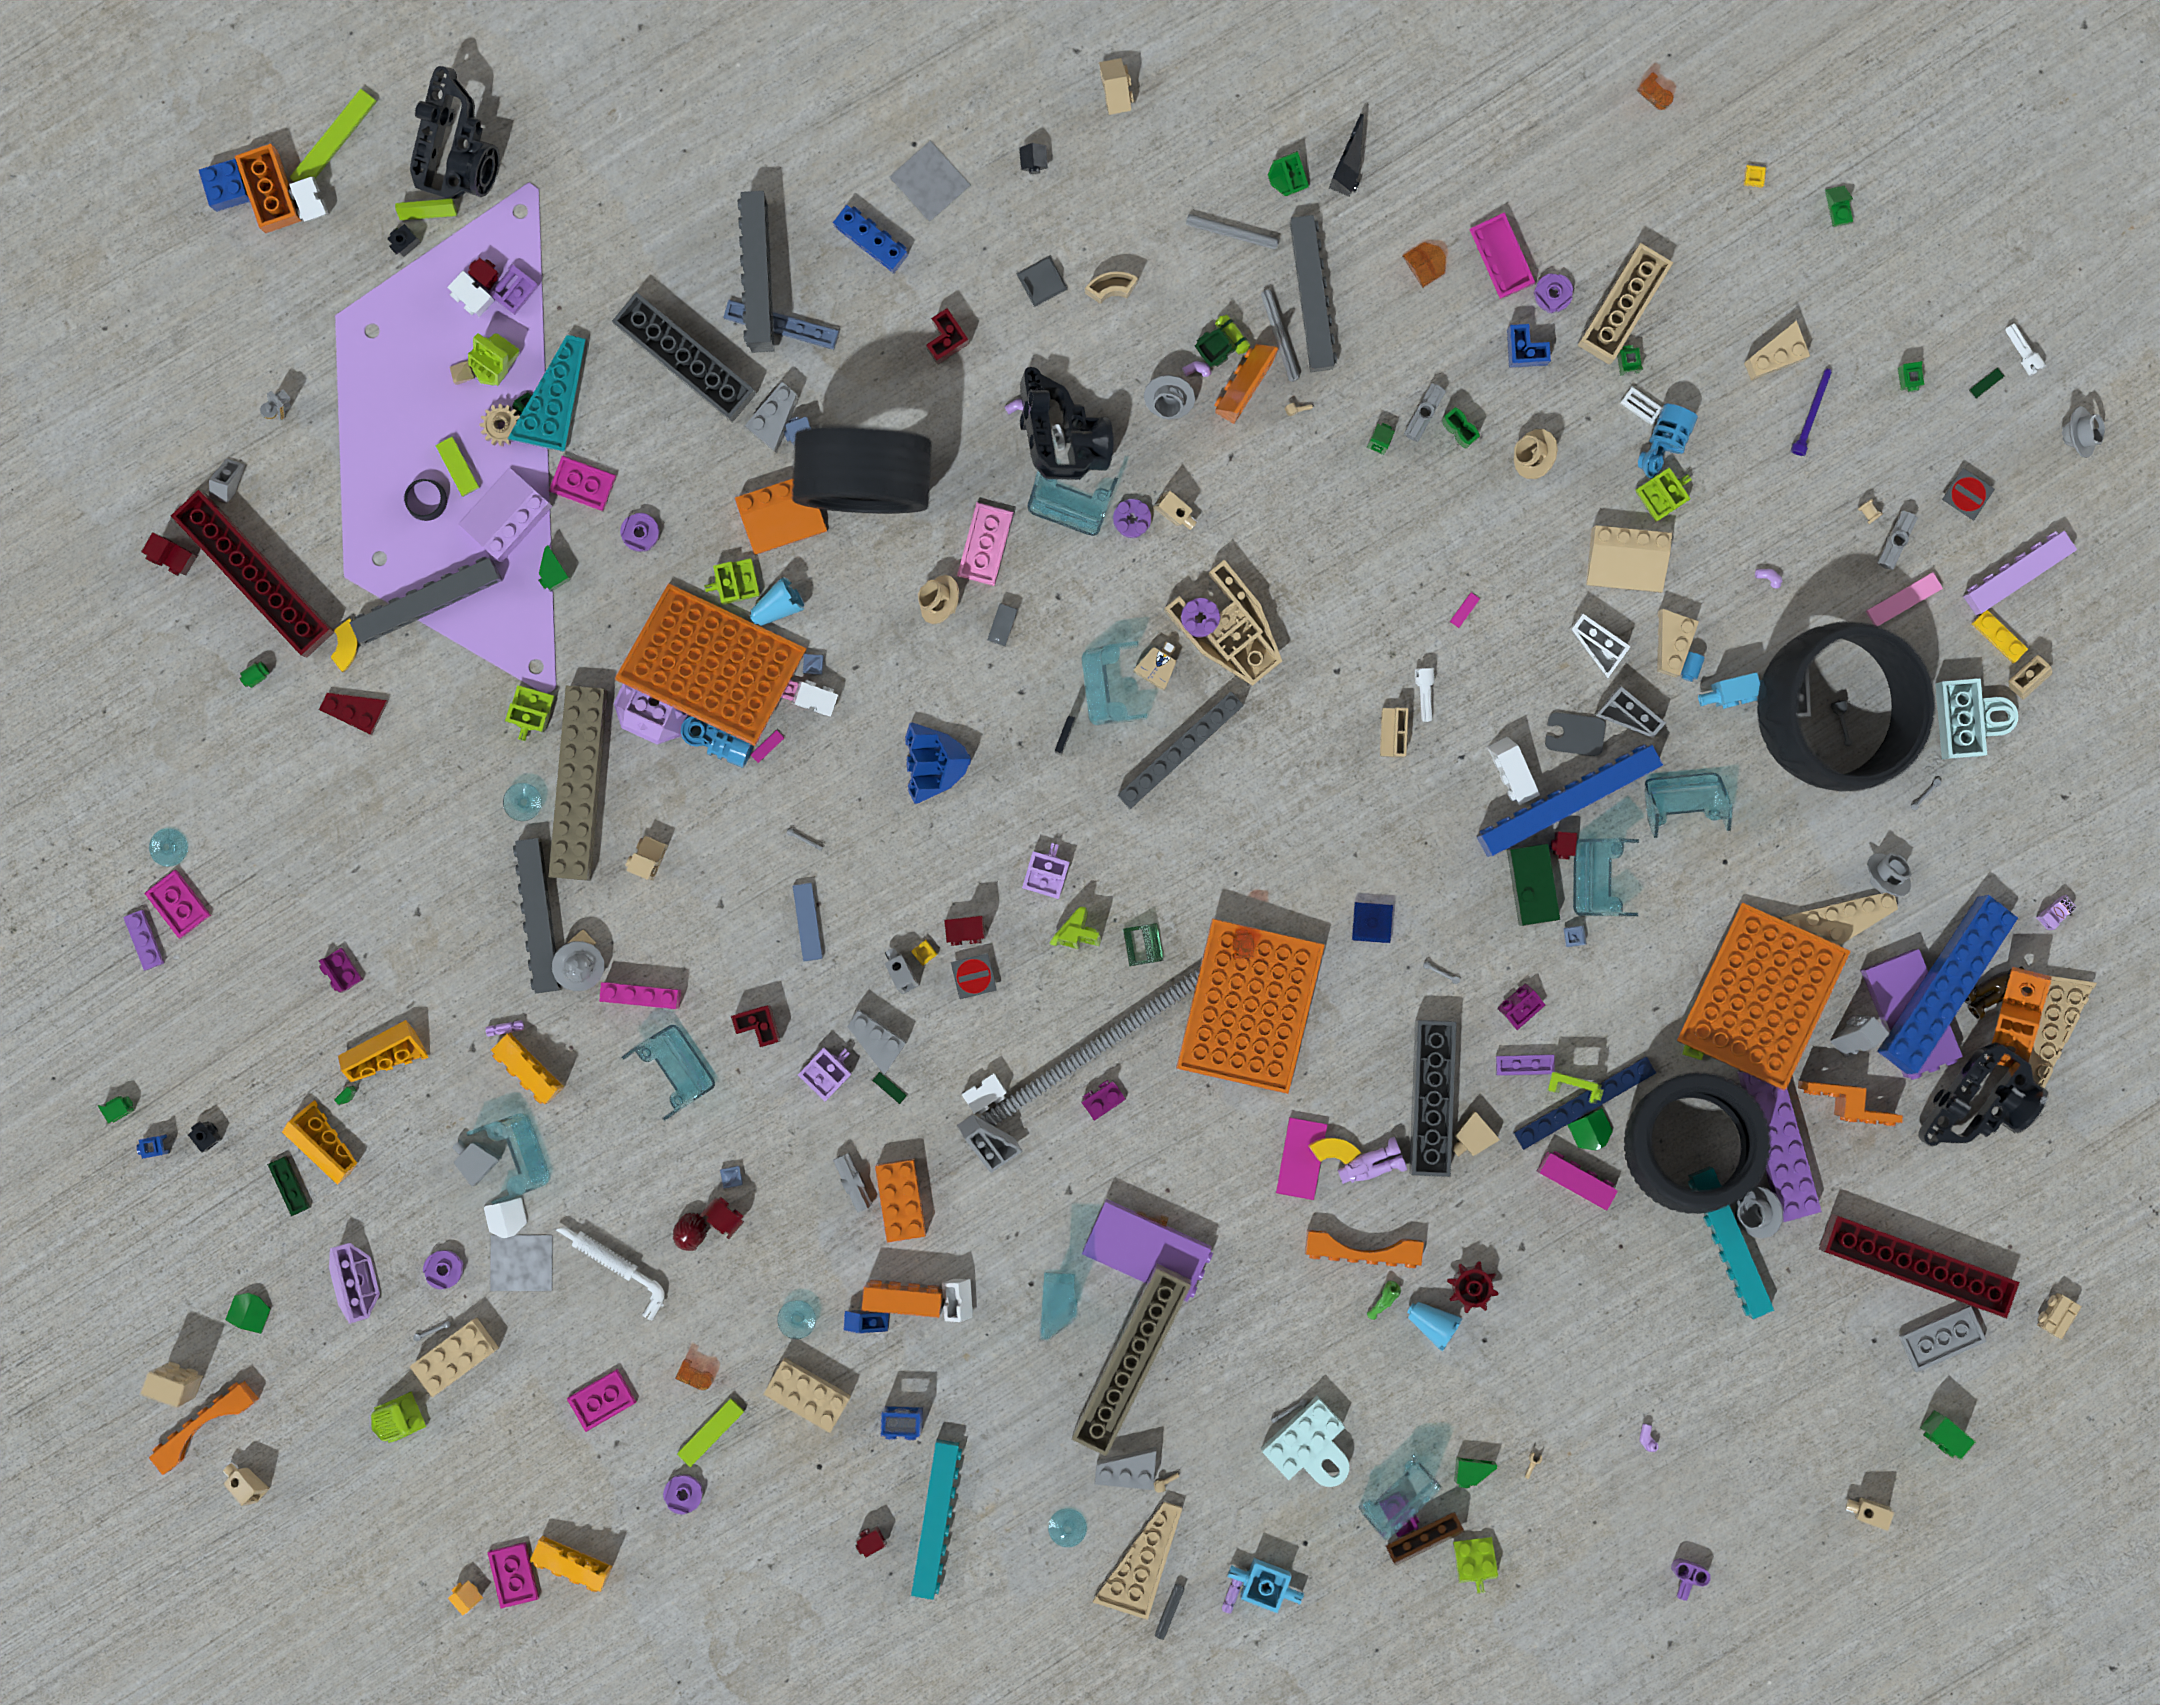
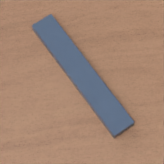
[723,299,839,350]

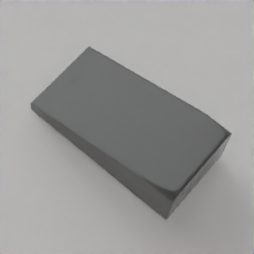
[987,603,1018,646]

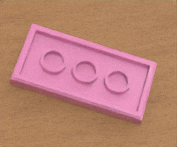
[957,502,1014,586]

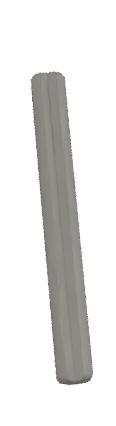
[1186,214,1279,249]
[1261,290,1299,382]

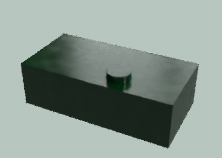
[1507,844,1560,926]

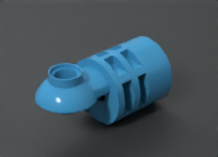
[1638,404,1698,479]
[680,716,754,768]

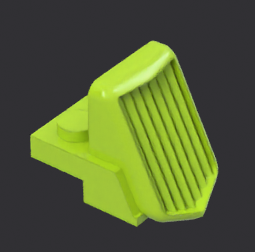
[468,333,519,386]
[1049,906,1101,949]
[371,1391,426,1443]

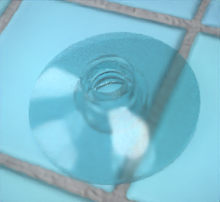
[503,783,542,821]
[149,828,188,867]
[777,1300,816,1339]
[1048,1508,1087,1547]

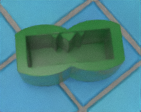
[1442,407,1480,449]

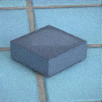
[803,654,824,675]
[1563,925,1587,947]
[720,1166,743,1189]

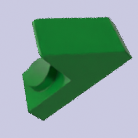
[1825,186,1853,227]

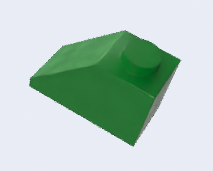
[1366,423,1395,455]
[539,545,570,592]
[1454,1457,1497,1488]

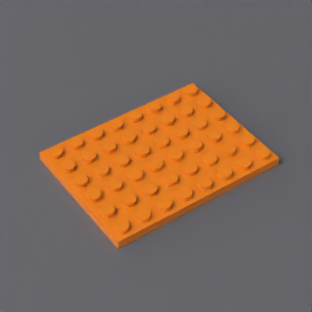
[615,583,807,746]
[1677,903,1851,1091]
[1176,918,1325,1094]

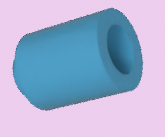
[1681,652,1705,682]

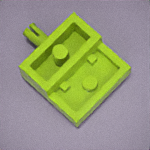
[1635,467,1692,522]
[704,558,760,605]
[505,685,555,741]
[1453,1537,1498,1594]

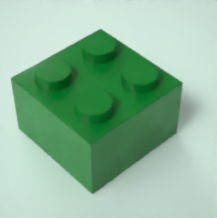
[1920,1410,1976,1460]

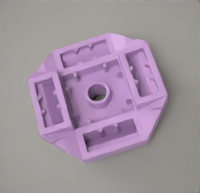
[614,684,690,745]

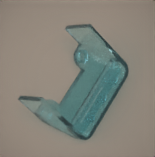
[1027,471,1118,536]
[1082,641,1147,726]
[1644,772,1733,838]
[1573,838,1639,916]
[622,1025,715,1121]
[466,1113,550,1205]
[1040,1273,1077,1341]
[1359,1454,1441,1540]

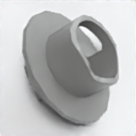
[1144,375,1195,419]
[2062,406,2105,458]
[1867,853,1911,896]
[552,941,604,991]
[1736,1186,1783,1239]

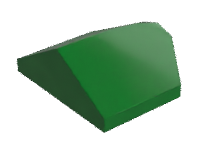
[1268,151,1309,197]
[1567,1108,1613,1151]
[225,1293,271,1334]

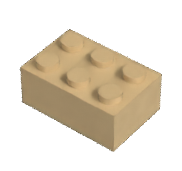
[140,1362,203,1408]

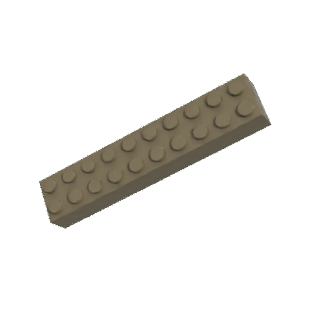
[548,685,608,881]
[1072,1263,1191,1457]

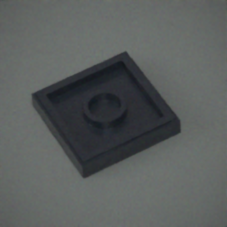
[1055,715,1075,756]

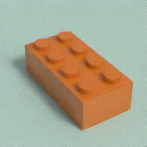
[235,143,302,233]
[875,1158,926,1243]
[862,1280,943,1318]

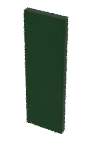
[1969,368,2005,399]
[872,1072,907,1104]

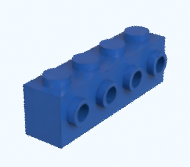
[833,205,908,274]

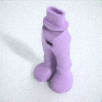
[1338,1137,1408,1184]

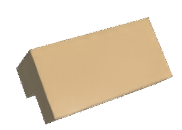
[1380,708,1408,758]

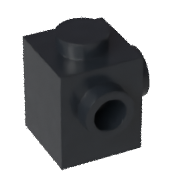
[1019,143,1048,175]
[387,224,421,257]
[187,1121,222,1153]

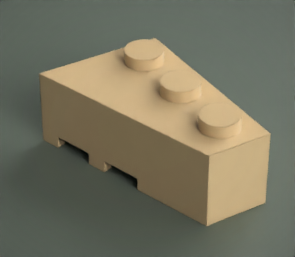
[1744,320,1810,381]
[1657,609,1699,678]

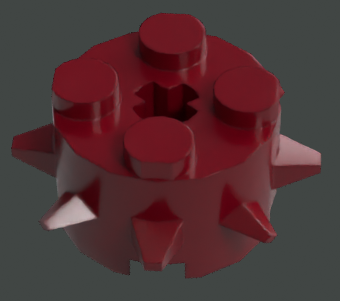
[1447,1261,1499,1313]

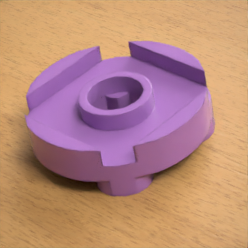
[1534,274,1573,313]
[1113,499,1151,538]
[620,513,660,552]
[1181,598,1220,637]
[423,1250,463,1289]
[663,1474,703,1515]

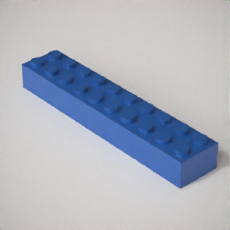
[1477,744,1663,857]
[1877,895,2018,1074]

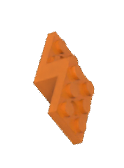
[1987,967,2052,1068]
[1798,1081,1903,1126]

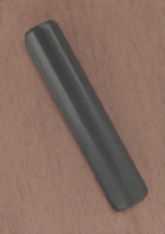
[1155,1583,1185,1640]

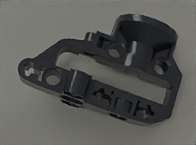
[410,66,500,199]
[1020,367,1114,480]
[1918,1042,2048,1146]

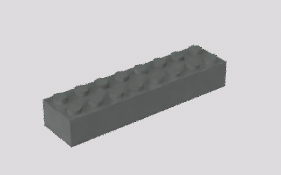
[737,191,775,353]
[612,292,757,423]
[1409,1020,1456,1177]

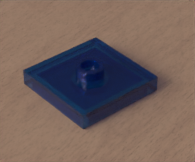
[1351,902,1393,943]

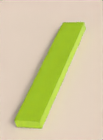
[289,88,377,182]

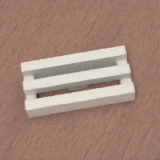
[1620,387,1662,425]
[1052,425,1065,451]

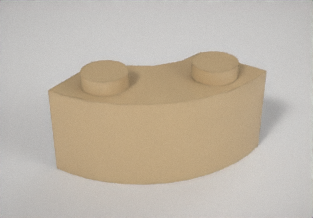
[1085,272,1138,304]

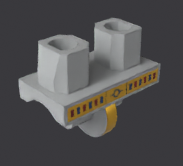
[260,389,291,421]

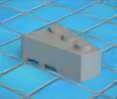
[745,382,799,454]
[1830,1015,1889,1058]
[1095,1447,1156,1490]

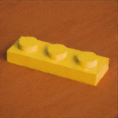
[1971,610,2028,663]

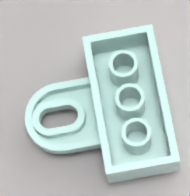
[1935,678,2018,760]
[1261,1396,1349,1487]

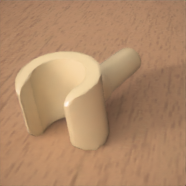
[1284,403,1313,416]
[1525,1452,1542,1479]
[1154,1473,1179,1493]

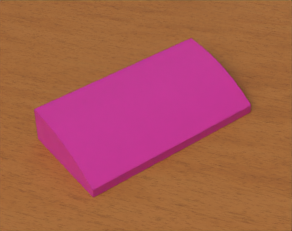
[1469,212,1536,299]

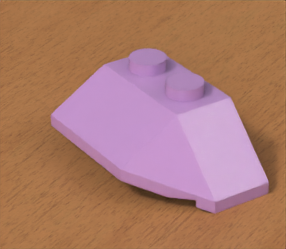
[329,1243,380,1324]

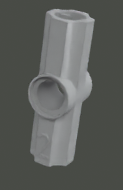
[1404,383,1446,442]
[1877,511,1918,570]
[833,1153,873,1212]

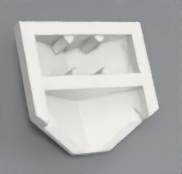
[484,1197,527,1238]

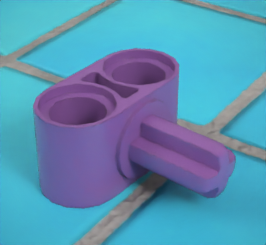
[1671,1558,1711,1601]

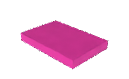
[549,456,617,512]
[144,870,211,939]
[567,1369,636,1432]
[487,1542,539,1609]

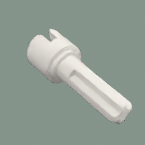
[2006,324,2046,376]
[1415,668,1435,722]

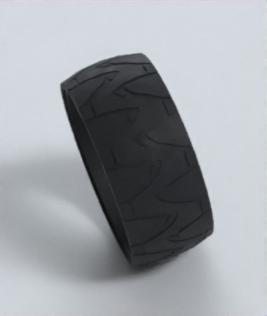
[1757,622,1935,792]

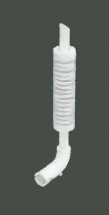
[555,1227,664,1321]

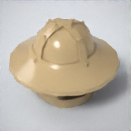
[1514,429,1558,479]
[918,575,959,625]

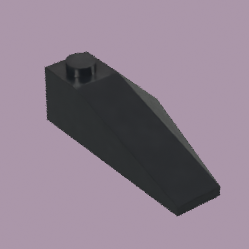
[1329,113,1364,197]

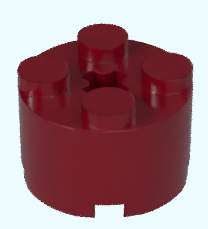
[700,1196,744,1239]

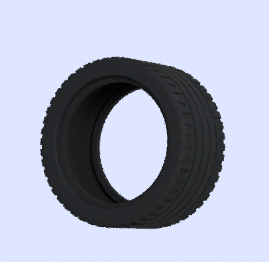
[792,426,932,514]
[1624,1072,1771,1214]

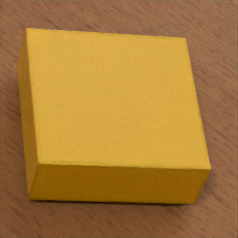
[1744,165,1766,188]
[911,940,938,966]

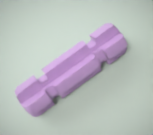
[486,1020,524,1037]
[1222,1579,1243,1613]

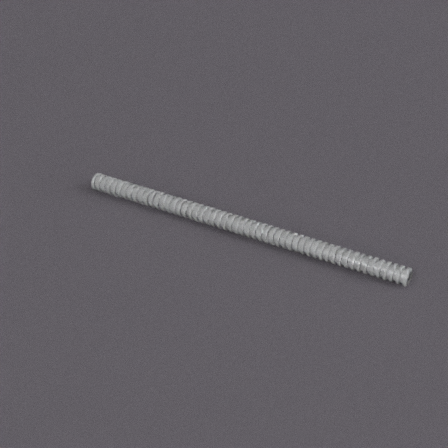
[980,967,1200,1126]

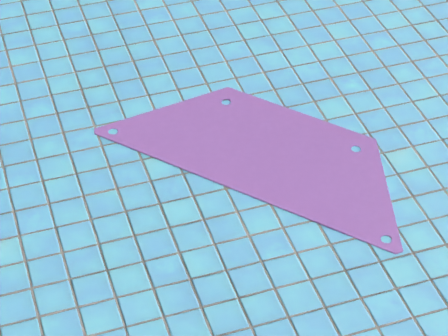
[335,182,556,694]

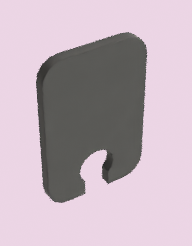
[1545,713,1605,756]

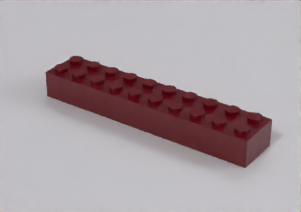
[170,489,335,658]
[1819,1213,2020,1319]

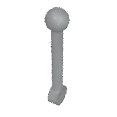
[1911,779,1941,810]
[787,828,823,851]
[1423,962,1460,984]
[413,1321,451,1341]
[1271,1399,1307,1423]

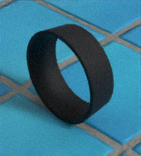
[404,479,447,521]

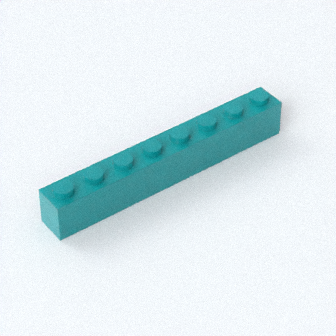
[1688,1166,1775,1320]
[911,1439,962,1600]

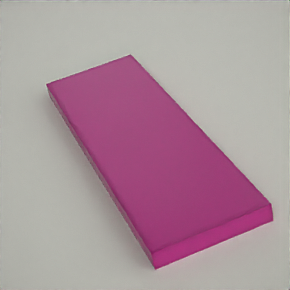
[1450,593,1480,628]
[751,730,784,763]

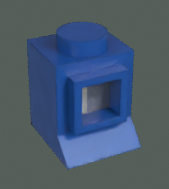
[136,1134,170,1159]

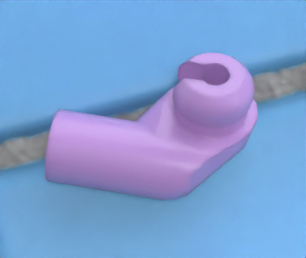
[1182,361,1212,377]
[1004,399,1023,415]
[1755,569,1783,589]
[1639,1423,1659,1452]

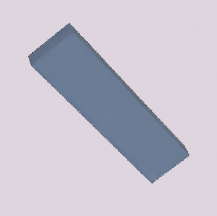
[793,883,823,962]

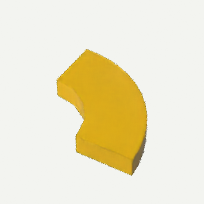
[330,619,358,673]
[1308,1138,1361,1164]

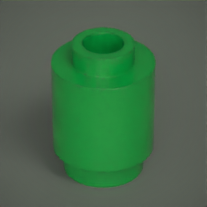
[239,661,270,688]

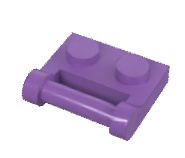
[488,264,539,315]

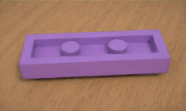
[123,910,164,971]
[1496,1054,1555,1076]

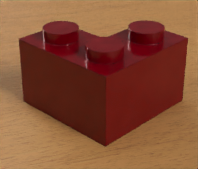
[926,308,969,365]
[141,532,198,576]
[944,916,985,946]
[731,1005,781,1047]

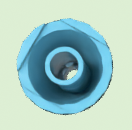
[750,577,805,626]
[1407,1302,1463,1351]

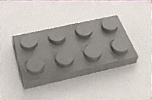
[1899,1305,1987,1373]

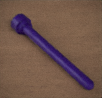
[1791,368,1832,456]

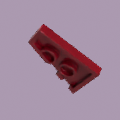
[319,693,388,735]

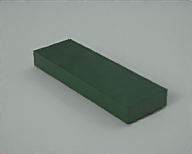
[267,1156,310,1217]

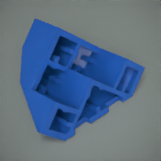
[905,723,971,804]

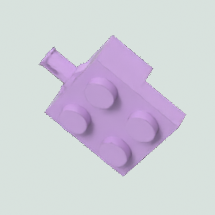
[1022,843,1070,899]
[798,1047,852,1101]

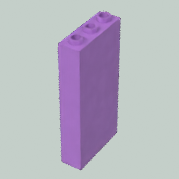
[1860,949,1963,1080]
[1082,1199,1213,1302]

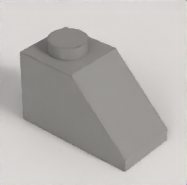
[209,458,244,503]

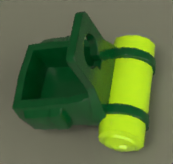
[1195,314,1250,368]

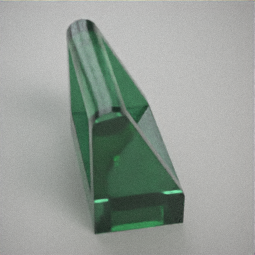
[1123,923,1163,966]

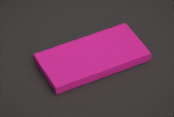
[1276,1117,1327,1200]

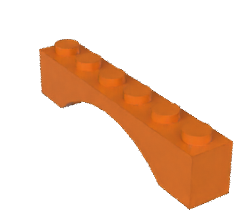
[1305,1230,1424,1268]
[148,1381,259,1475]

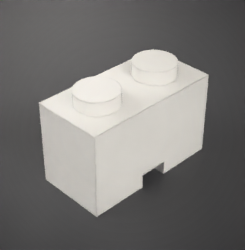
[289,177,329,222]
[447,271,495,317]
[791,680,838,717]
[962,1073,1007,1114]
[942,1279,973,1322]

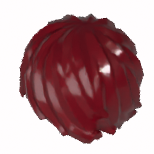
[672,1213,708,1251]

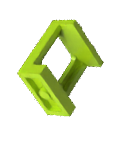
[1548,1072,1604,1103]

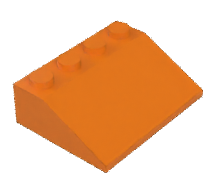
[1214,344,1278,424]
[735,479,827,555]

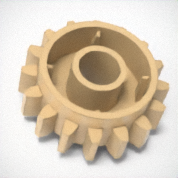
[479,404,520,447]

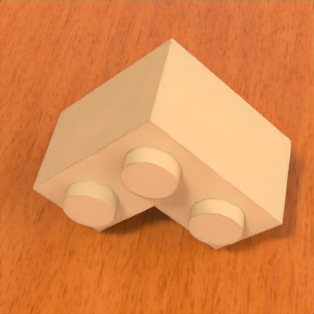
[1099,58,1134,115]
[626,836,668,880]

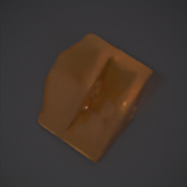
[1402,242,1446,288]

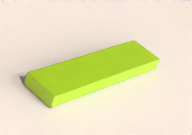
[677,1398,745,1467]

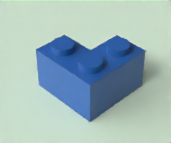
[1507,324,1551,368]

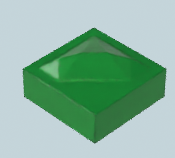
[334,1086,357,1105]

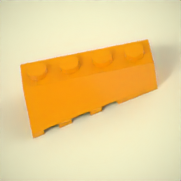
[338,1020,429,1082]
[491,1033,564,1104]
[282,1100,357,1185]
[530,1536,613,1592]

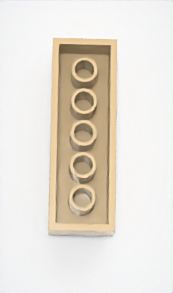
[1577,243,1673,365]

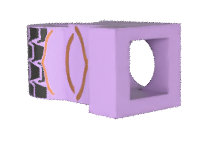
[2036,895,2076,930]

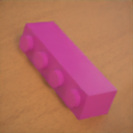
[599,982,681,1009]
[1536,1151,1618,1211]

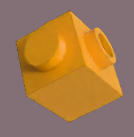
[448,1580,483,1616]

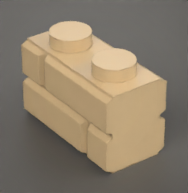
[2009,655,2052,700]
[2037,1293,2082,1340]

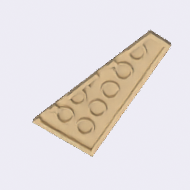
[1780,893,1898,946]
[2029,976,2097,1088]
[1092,1501,1182,1620]

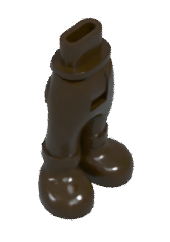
[1964,966,2025,1020]

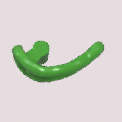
[1367,1280,1401,1320]

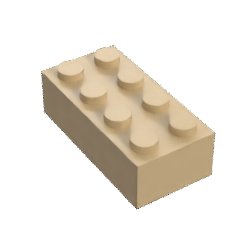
[409,1317,499,1398]
[763,1357,851,1433]

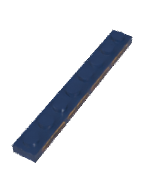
[1513,1056,1656,1150]

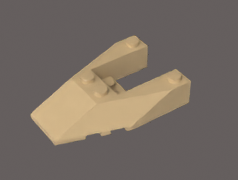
[1164,560,1282,686]

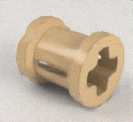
[1858,499,1883,524]

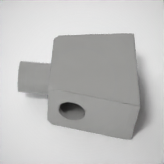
[885,948,919,995]
[452,1140,501,1187]

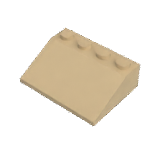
[1586,525,1672,593]

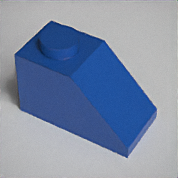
[843,1310,889,1334]

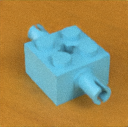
[1698,672,1761,709]
[1227,1558,1304,1613]

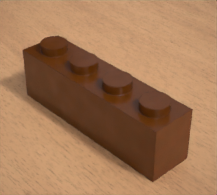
[1385,1512,1465,1566]

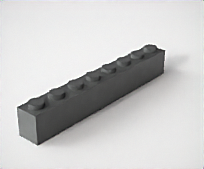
[1290,215,1337,373]
[349,557,503,645]
[1117,692,1244,810]
[513,838,561,994]

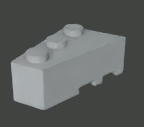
[1594,685,1666,738]
[847,1010,907,1075]
[957,1114,1022,1173]

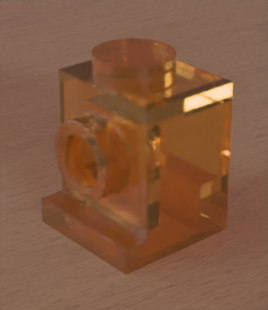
[1232,930,1254,959]

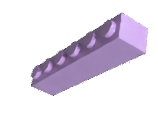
[1963,531,2077,615]

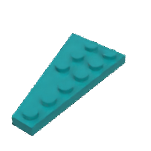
[507,335,586,452]

